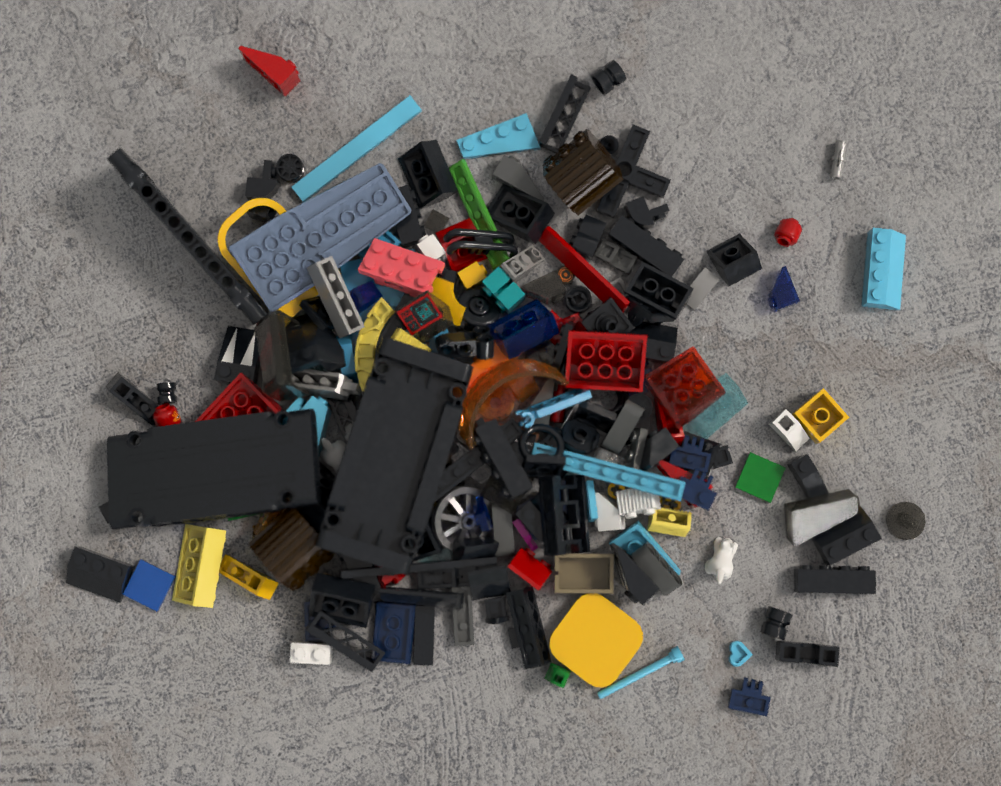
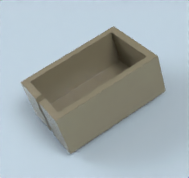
[554,553,614,594]

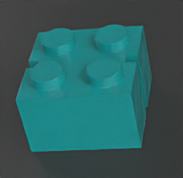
[482,266,525,315]

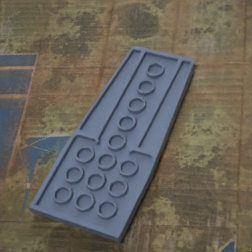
[228,163,411,313]

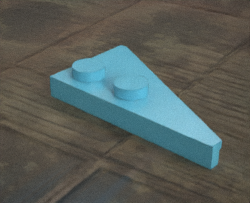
[609,521,681,575]

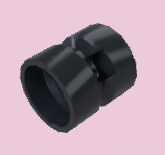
[591,60,627,95]
[760,606,793,640]

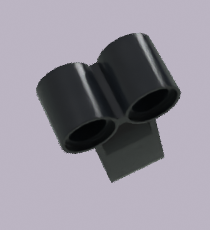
[435,325,494,360]

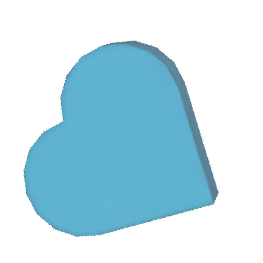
[728,640,753,667]

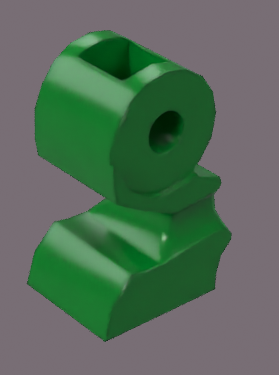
[544,663,571,688]

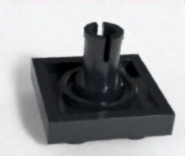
[580,297,634,334]

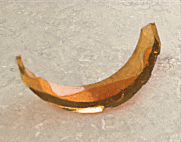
[459,359,569,451]

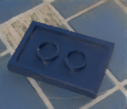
[371,601,416,664]

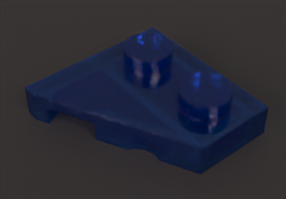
[473,495,493,532]

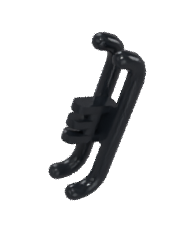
[443,228,518,258]

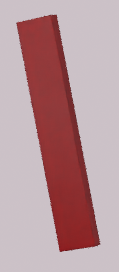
[539,226,630,313]

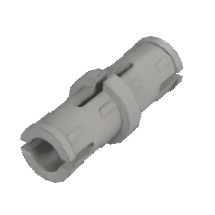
[830,140,848,180]

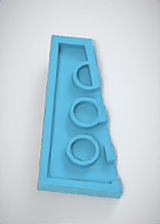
[457,113,540,159]

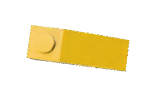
[219,554,279,600]

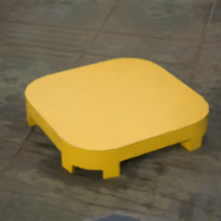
[549,593,643,687]

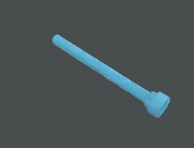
[597,646,685,699]

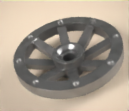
[432,486,492,551]

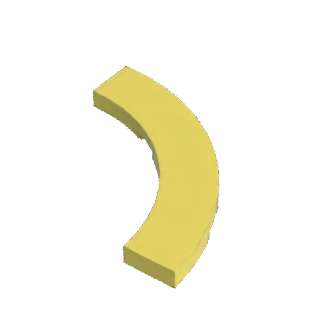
[354,297,395,391]

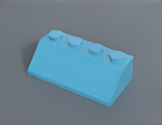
[862,228,906,310]

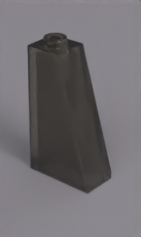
[784,489,860,546]

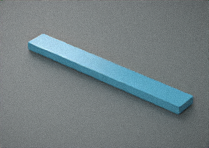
[292,96,422,202]
[532,442,686,501]

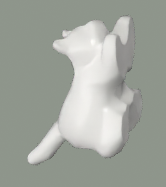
[320,438,346,474]
[705,537,738,584]

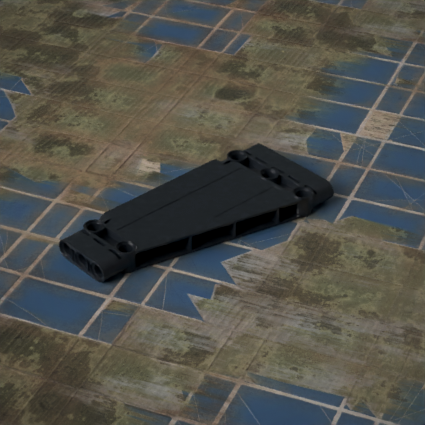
[107,148,268,325]

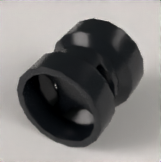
[156,382,177,404]

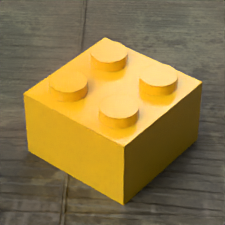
[792,388,849,444]

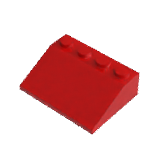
[564,330,647,392]
[195,372,285,422]

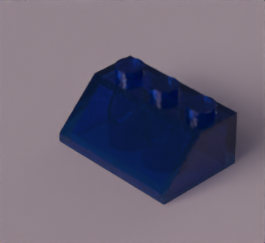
[488,299,560,360]

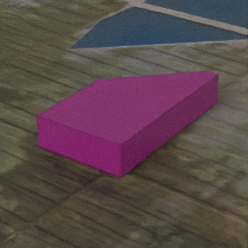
[512,519,538,551]

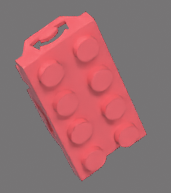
[358,238,445,299]

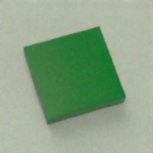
[734,452,786,503]

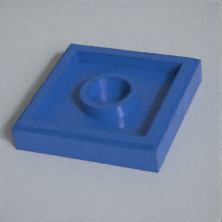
[123,559,176,611]

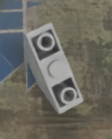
[500,245,545,283]

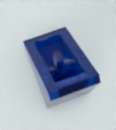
[349,280,383,314]

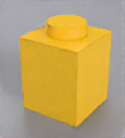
[457,261,488,290]

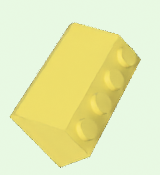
[172,524,226,608]

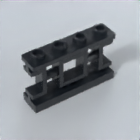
[538,475,590,556]

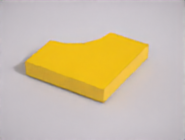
[424,277,466,326]

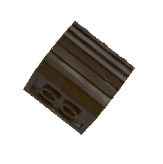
[542,129,623,216]
[248,508,335,591]

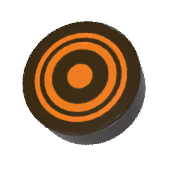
[556,265,575,285]

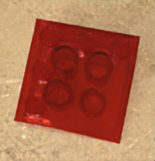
[644,346,726,430]

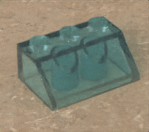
[680,373,748,439]

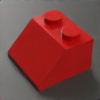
[436,218,487,272]
[507,547,552,591]

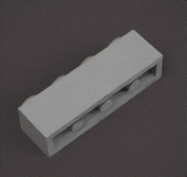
[307,256,365,338]

